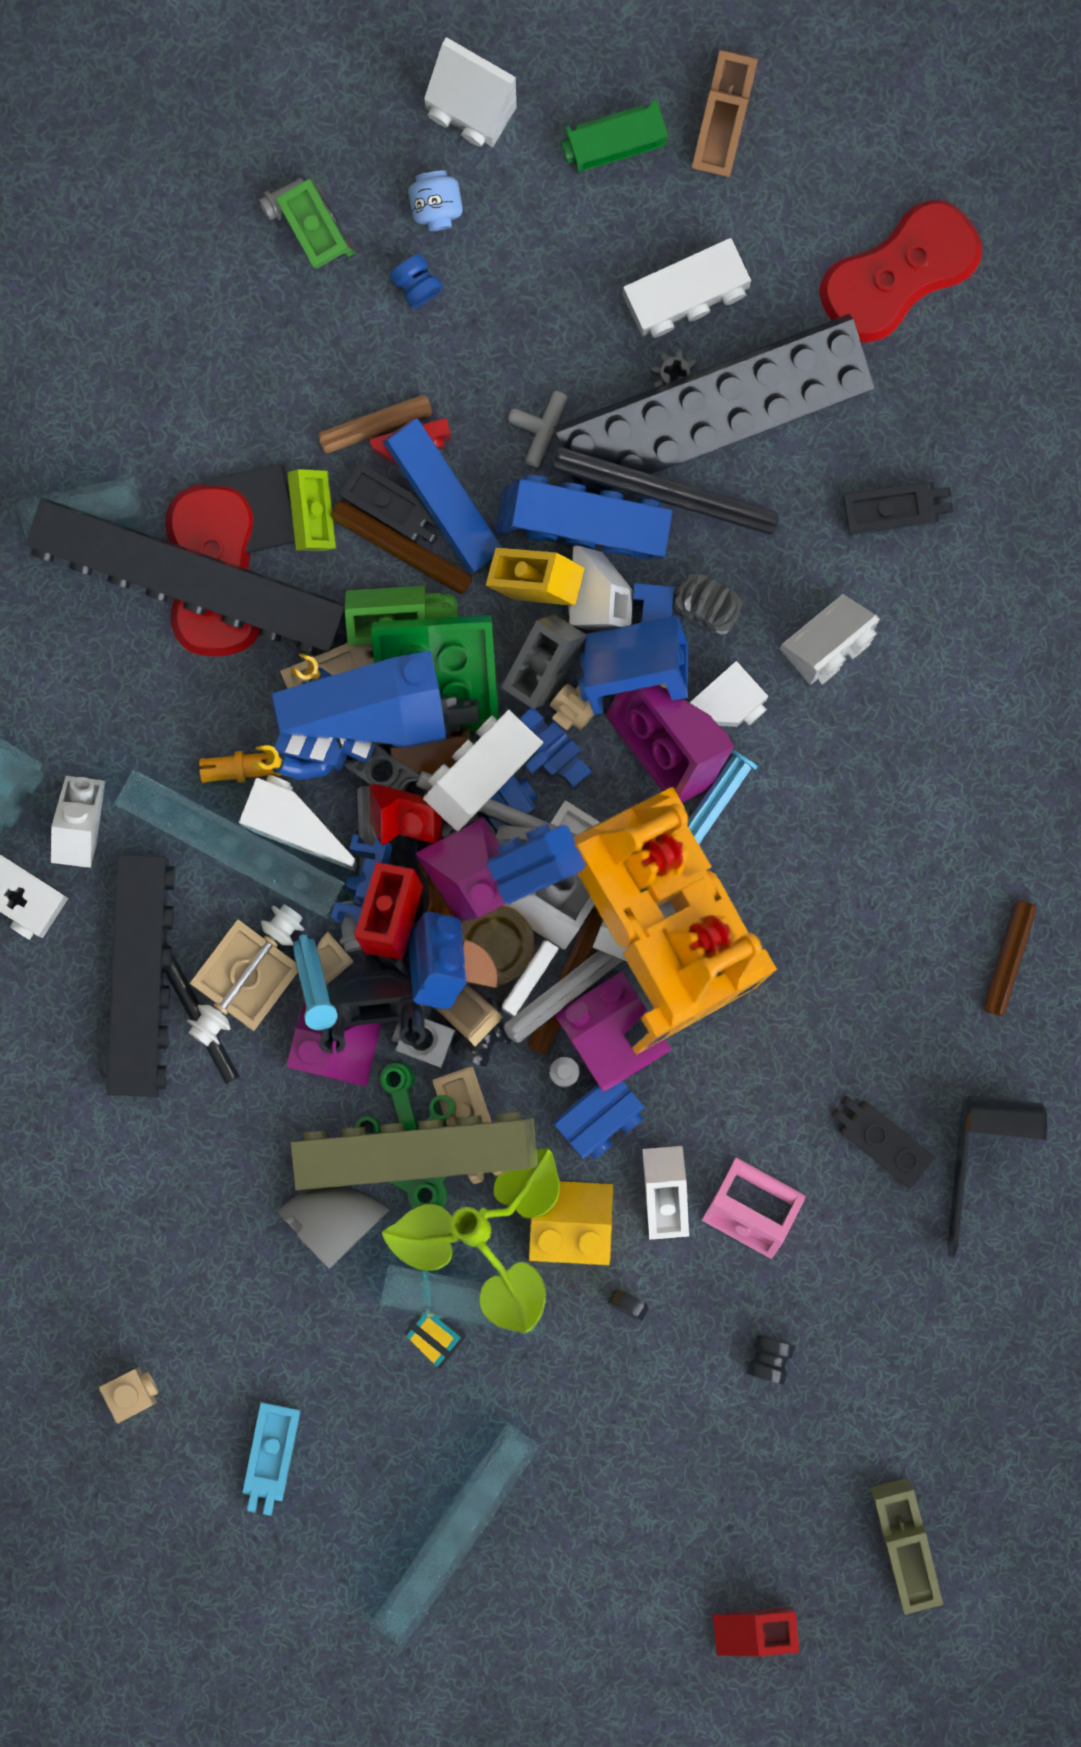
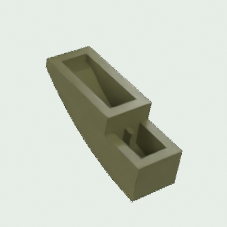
[870,1477,943,1615]

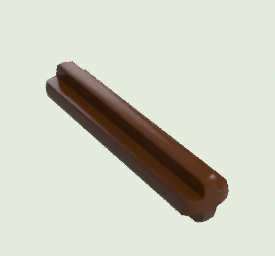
[984,900,1037,1016]

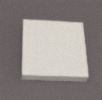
[502,941,559,1017]

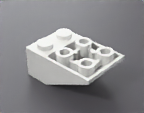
[780,594,880,685]

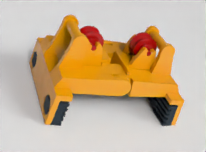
[573,787,777,1055]

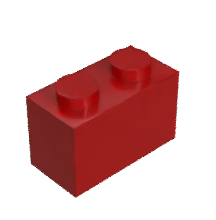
[354,862,424,960]

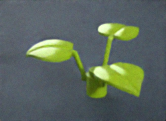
[382,1148,560,1333]

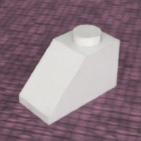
[690,661,768,727]
[642,1146,689,1240]

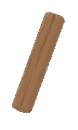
[318,395,432,453]

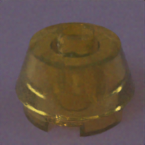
[461,905,535,985]

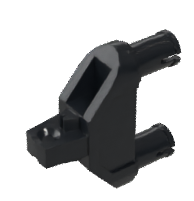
[319,955,431,1054]

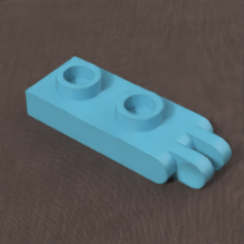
[243,1402,301,1516]

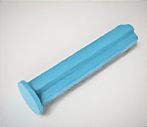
[687,749,757,844]
[292,935,337,1030]

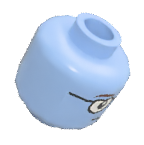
[408,171,463,231]

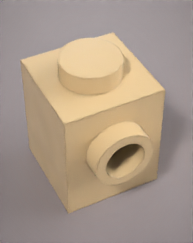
[99,1367,159,1424]

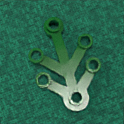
[355,1062,456,1209]

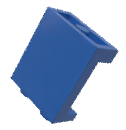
[579,615,689,715]

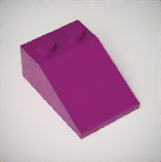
[605,685,734,802]

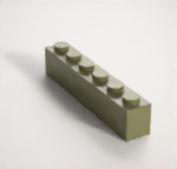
[291,1111,538,1190]

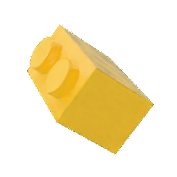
[486,548,585,606]

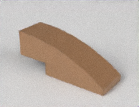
[692,49,759,177]

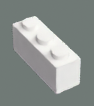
[623,238,751,338]
[423,710,544,832]

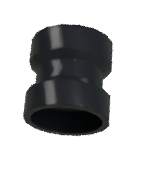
[746,1334,795,1385]

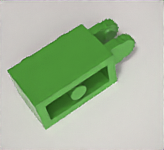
[345,586,458,646]

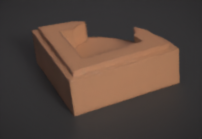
[463,940,497,988]

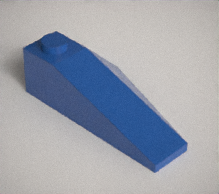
[272,651,446,748]

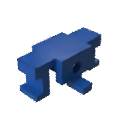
[519,708,592,790]
[331,834,393,925]

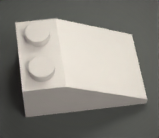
[424,37,517,147]
[239,775,358,871]
[498,800,600,950]

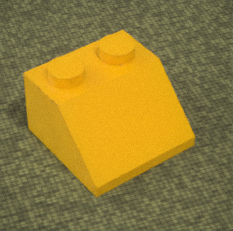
[529,1181,613,1265]

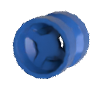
[389,254,443,309]

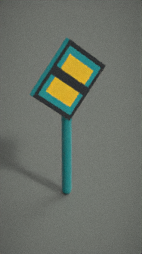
[404,1270,466,1369]

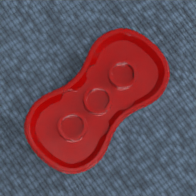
[819,199,982,343]
[165,484,260,657]

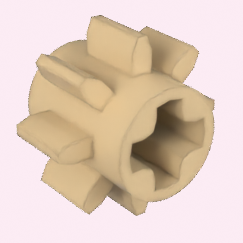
[549,683,594,731]

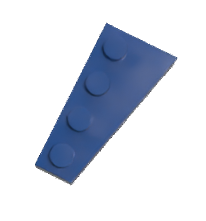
[495,475,673,561]

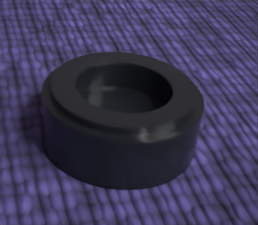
[607,1289,649,1321]

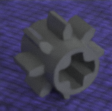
[651,350,697,389]

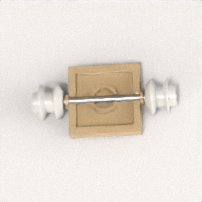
[187,904,305,1047]

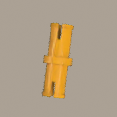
[199,751,282,784]

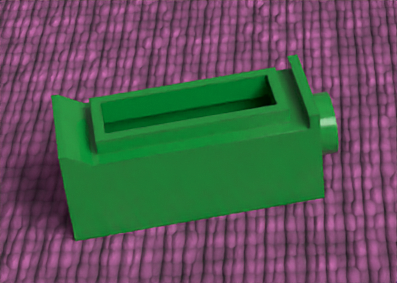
[561,99,668,173]

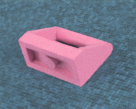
[702,1157,806,1259]

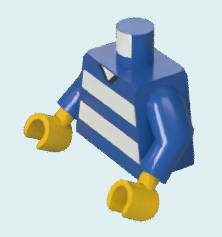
[252,654,376,780]

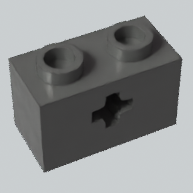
[501,614,587,709]

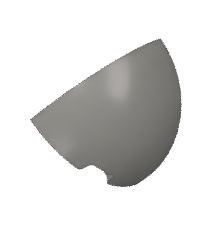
[277,1187,390,1268]

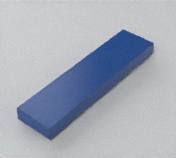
[382,418,502,573]

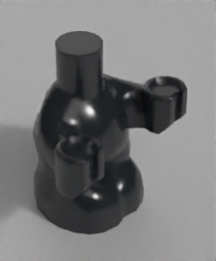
[452,997,512,1067]

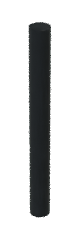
[164,941,240,1084]

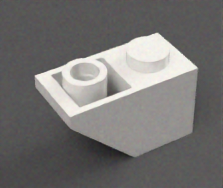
[568,546,633,631]
[51,776,105,868]

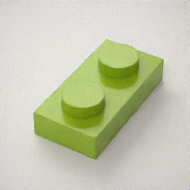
[287,469,336,551]

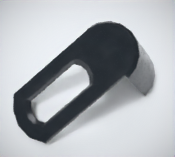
[948,1095,1047,1258]

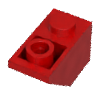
[713,1607,799,1656]

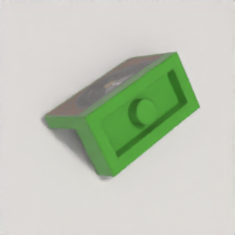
[276,178,356,269]

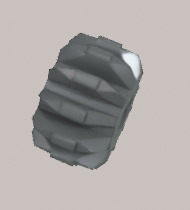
[673,574,743,634]

